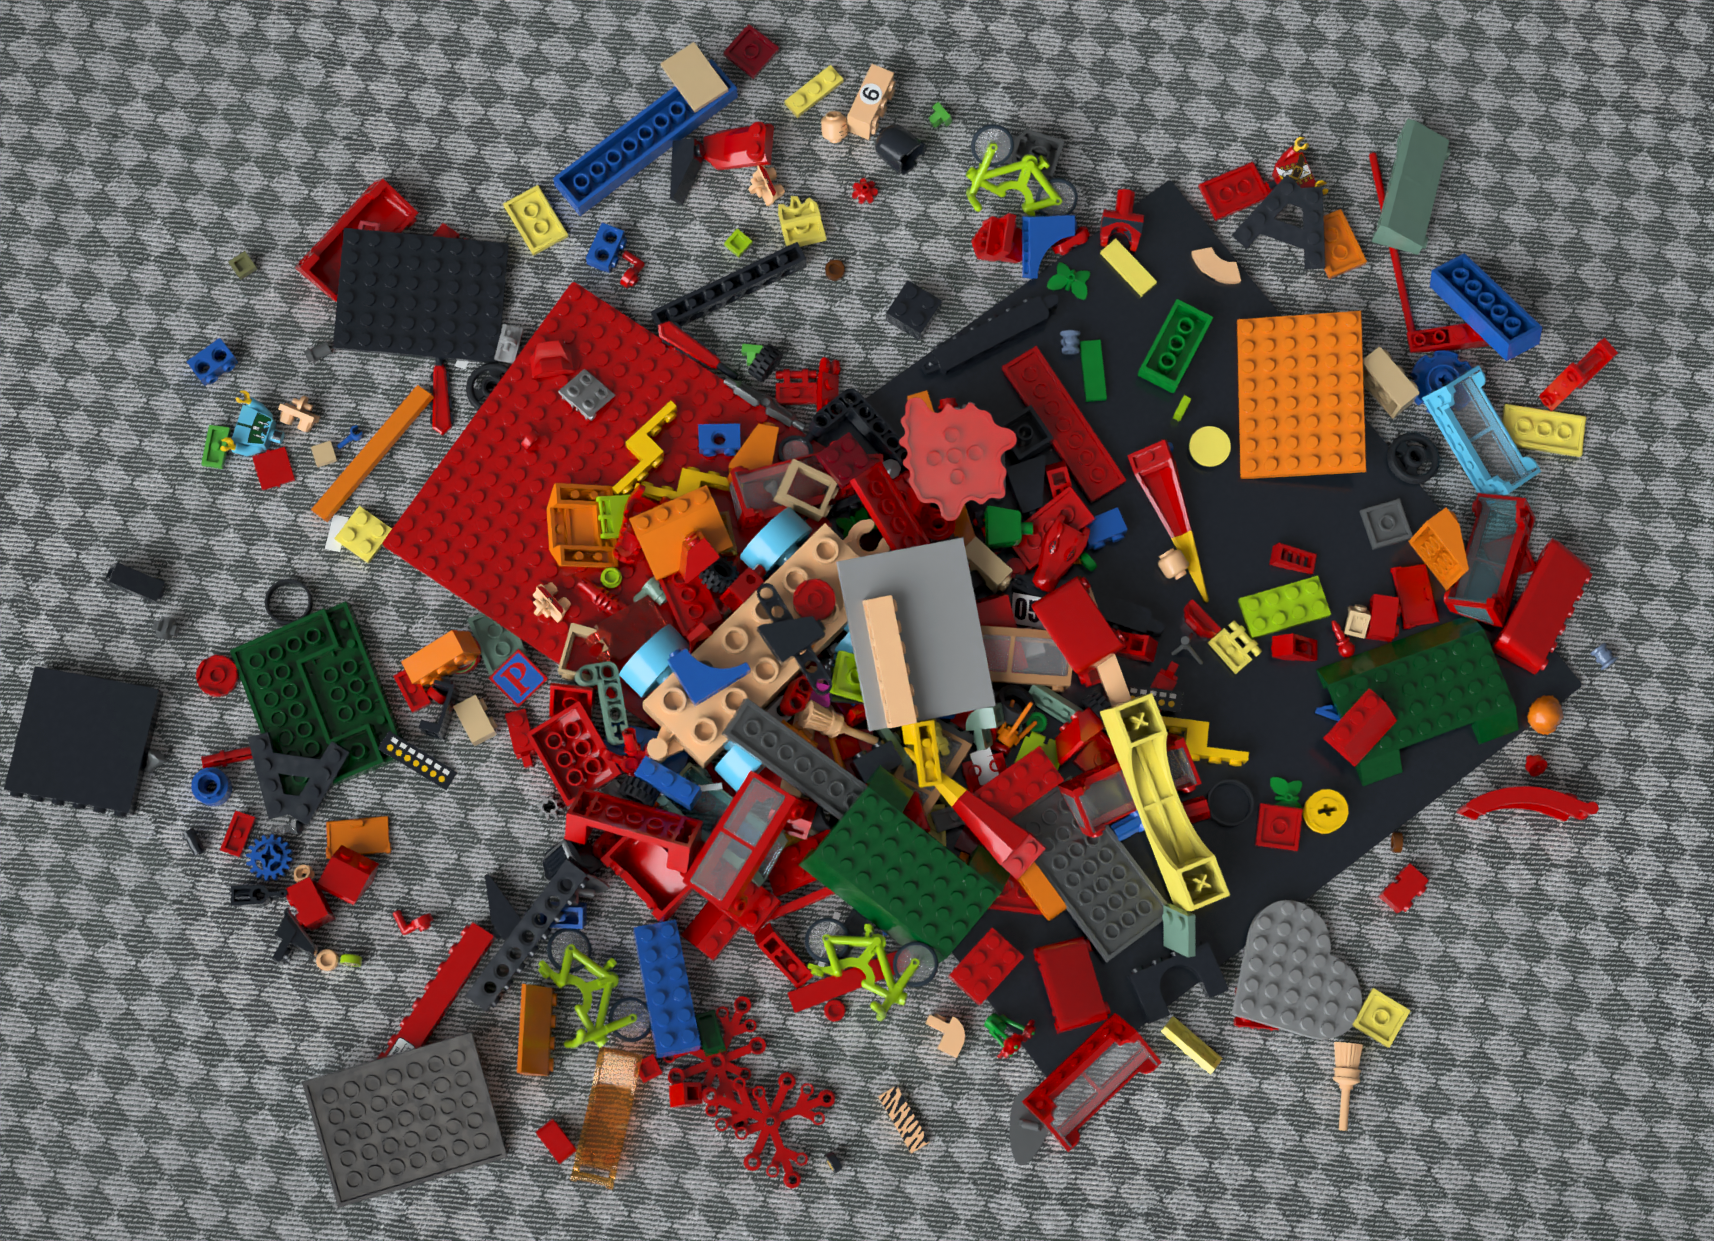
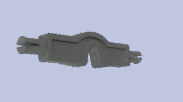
[723,376,807,432]

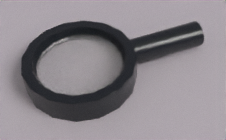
[778,422,824,462]

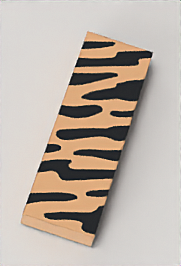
[878,1086,929,1153]

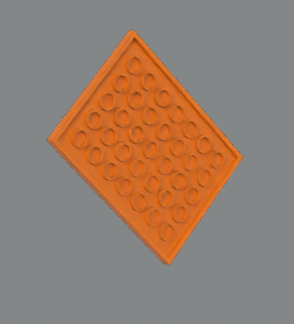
[1237,311,1366,479]

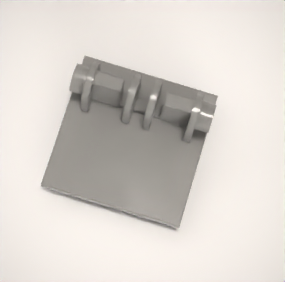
[558,369,615,421]

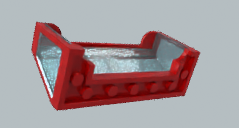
[1444,493,1536,627]

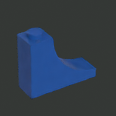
[1022,214,1077,279]
[667,649,751,707]

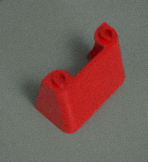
[1031,576,1127,675]
[600,836,693,922]
[1033,936,1110,1034]

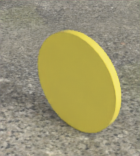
[1189,426,1231,467]

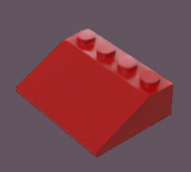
[526,701,622,807]

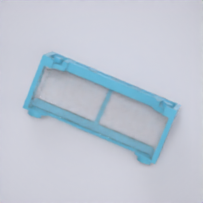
[1422,365,1541,501]

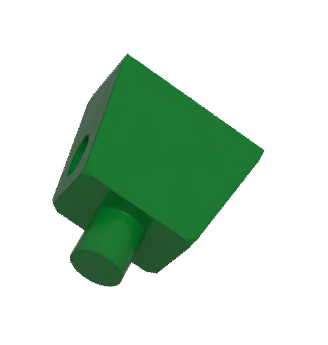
[984,506,1033,550]

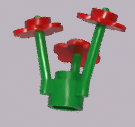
[984,1013,1036,1059]

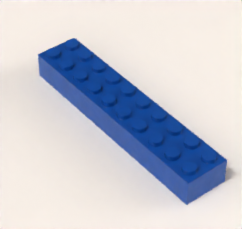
[553,59,738,216]

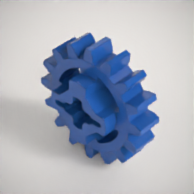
[246,834,294,881]

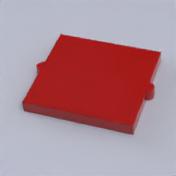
[252,446,295,491]

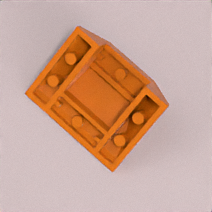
[547,483,618,568]

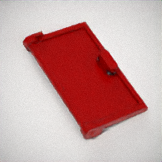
[1390,564,1439,629]

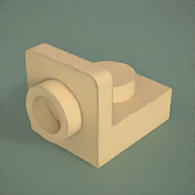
[1343,604,1371,638]

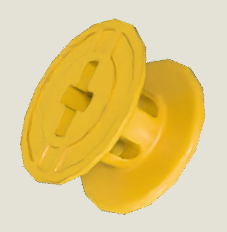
[1303,789,1348,834]

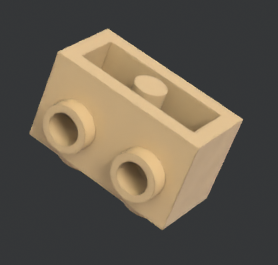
[453,694,498,747]

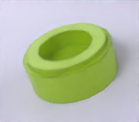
[340,954,363,967]

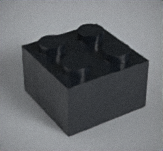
[885,280,942,341]
[998,405,1054,464]
[849,740,903,784]

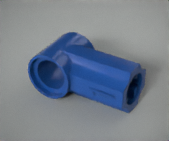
[1110,810,1145,841]

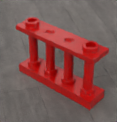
[1538,337,1618,411]

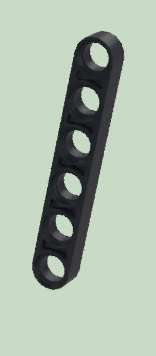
[757,583,832,696]

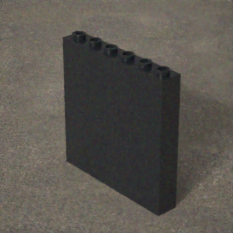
[4,666,163,818]

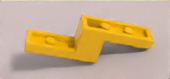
[612,401,677,495]
[635,467,744,501]
[1161,716,1249,766]
[902,720,942,787]

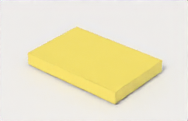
[503,185,569,256]

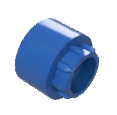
[191,767,232,807]

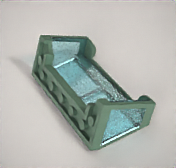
[656,762,788,887]

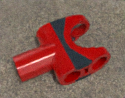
[1100,189,1144,252]

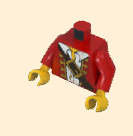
[1265,137,1328,195]

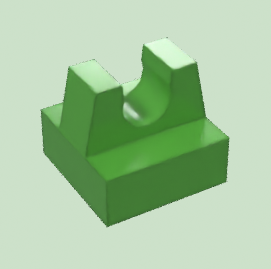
[928,102,953,128]
[741,344,763,366]

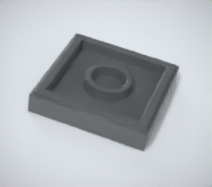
[1360,499,1413,550]

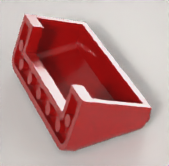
[295,178,418,302]
[1492,538,1593,675]

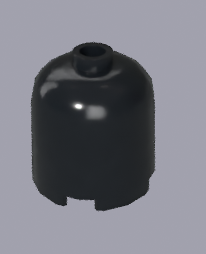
[875,124,926,175]

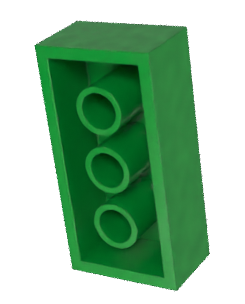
[1137,299,1213,394]

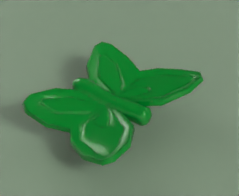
[1047,262,1090,300]
[836,507,878,539]
[1270,777,1303,815]

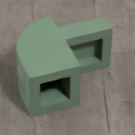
[966,702,1005,751]

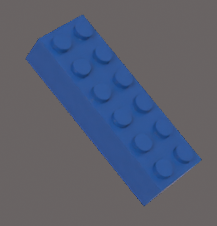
[1430,253,1542,361]
[633,920,701,1058]

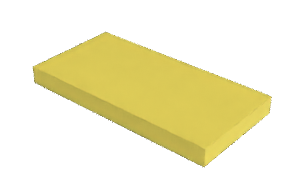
[1502,404,1586,457]

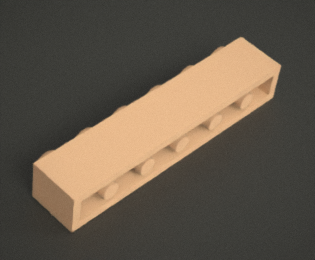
[862,595,919,728]

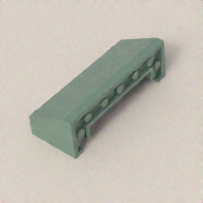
[1371,118,1451,255]

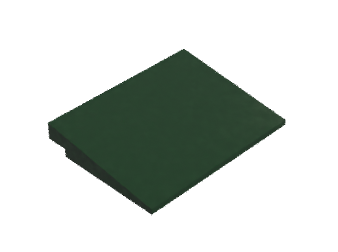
[230,601,404,796]

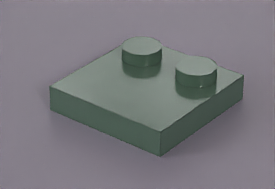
[1162,904,1195,958]

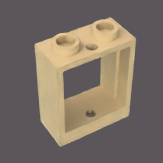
[773,459,839,522]
[965,537,1013,594]
[558,623,613,687]

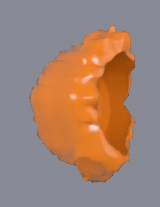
[1527,695,1564,735]

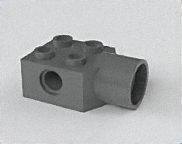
[993,129,1065,182]

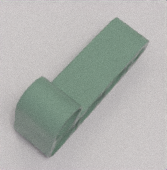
[575,662,628,746]

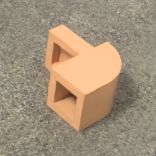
[925,1013,965,1058]

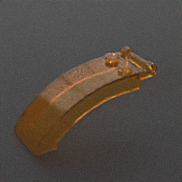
[570,1046,643,1190]

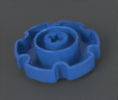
[1410,350,1472,414]

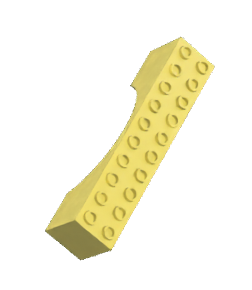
[1100,693,1230,911]

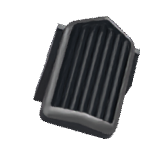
[542,839,604,882]
[272,907,318,967]

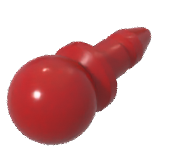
[1332,620,1355,657]

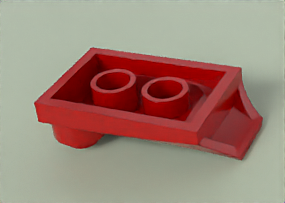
[703,121,774,170]

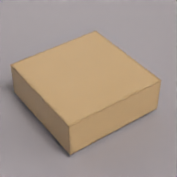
[311,441,337,467]

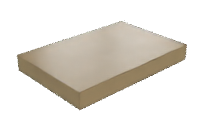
[661,42,728,113]

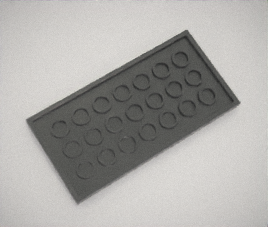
[1011,776,1168,963]

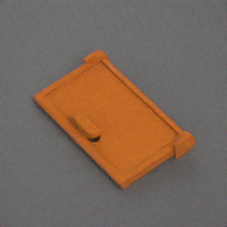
[326,816,392,859]

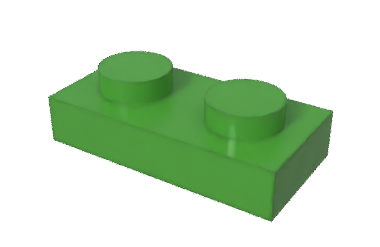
[201,425,231,469]

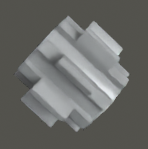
[537,794,564,822]

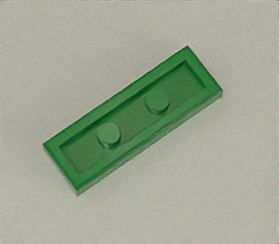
[1080,340,1107,402]

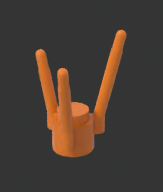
[997,700,1037,748]

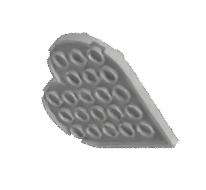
[1231,900,1362,1040]

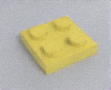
[334,506,392,564]
[1352,988,1410,1048]

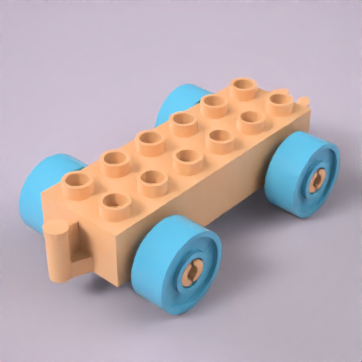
[619,507,890,792]

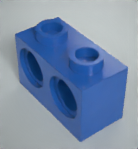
[586,223,627,273]
[186,338,238,386]

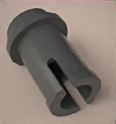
[304,342,332,363]

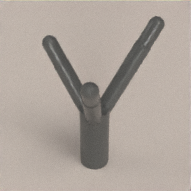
[1172,633,1203,664]

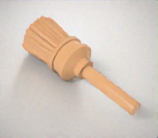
[798,700,878,745]
[1333,1042,1363,1131]

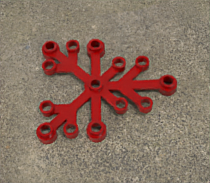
[663,996,766,1132]
[702,1072,835,1188]

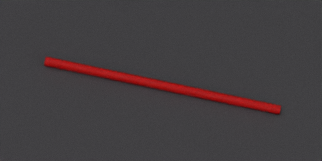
[1369,153,1415,332]

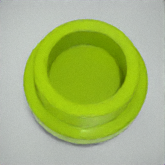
[601,567,622,588]

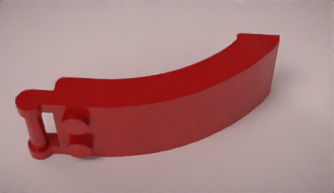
[1456,786,1599,822]

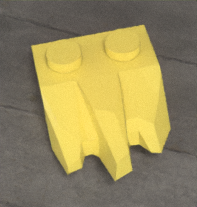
[778,196,827,247]

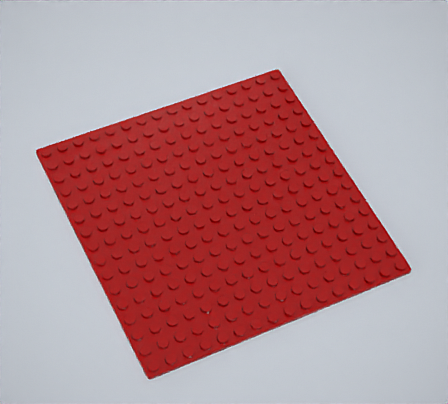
[383,282,830,729]

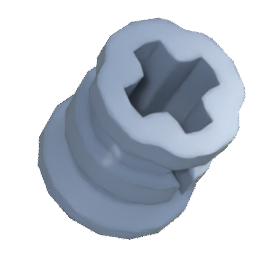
[1060,330,1080,354]
[1590,643,1618,670]

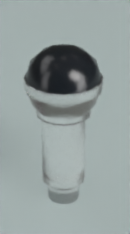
[271,820,304,835]

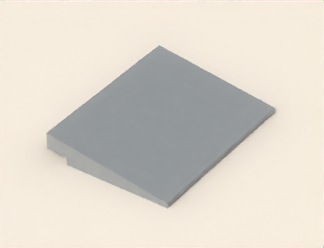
[836,538,996,731]

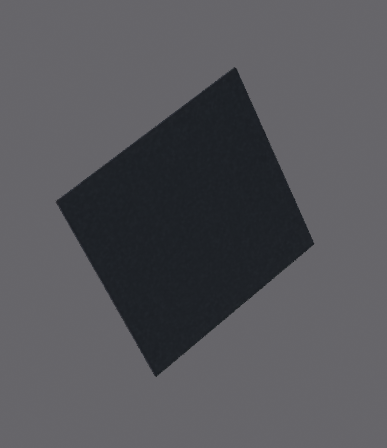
[769,181,1582,1078]

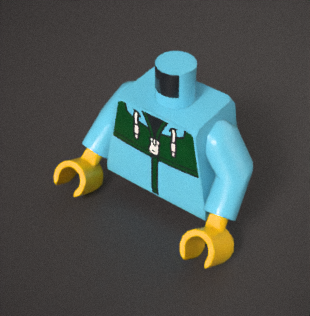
[220,390,284,456]

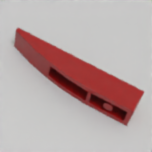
[1406,323,1490,353]

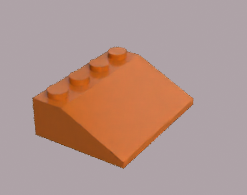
[629,485,734,581]
[1408,508,1469,591]
[517,984,557,1076]

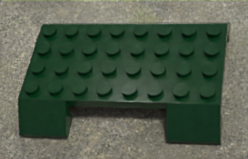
[1316,616,1519,786]
[799,765,1011,968]

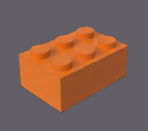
[401,630,481,686]

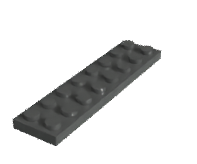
[722,698,867,820]

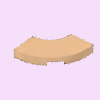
[1191,247,1241,284]

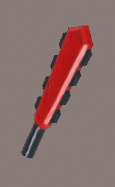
[658,321,738,380]
[430,359,454,436]

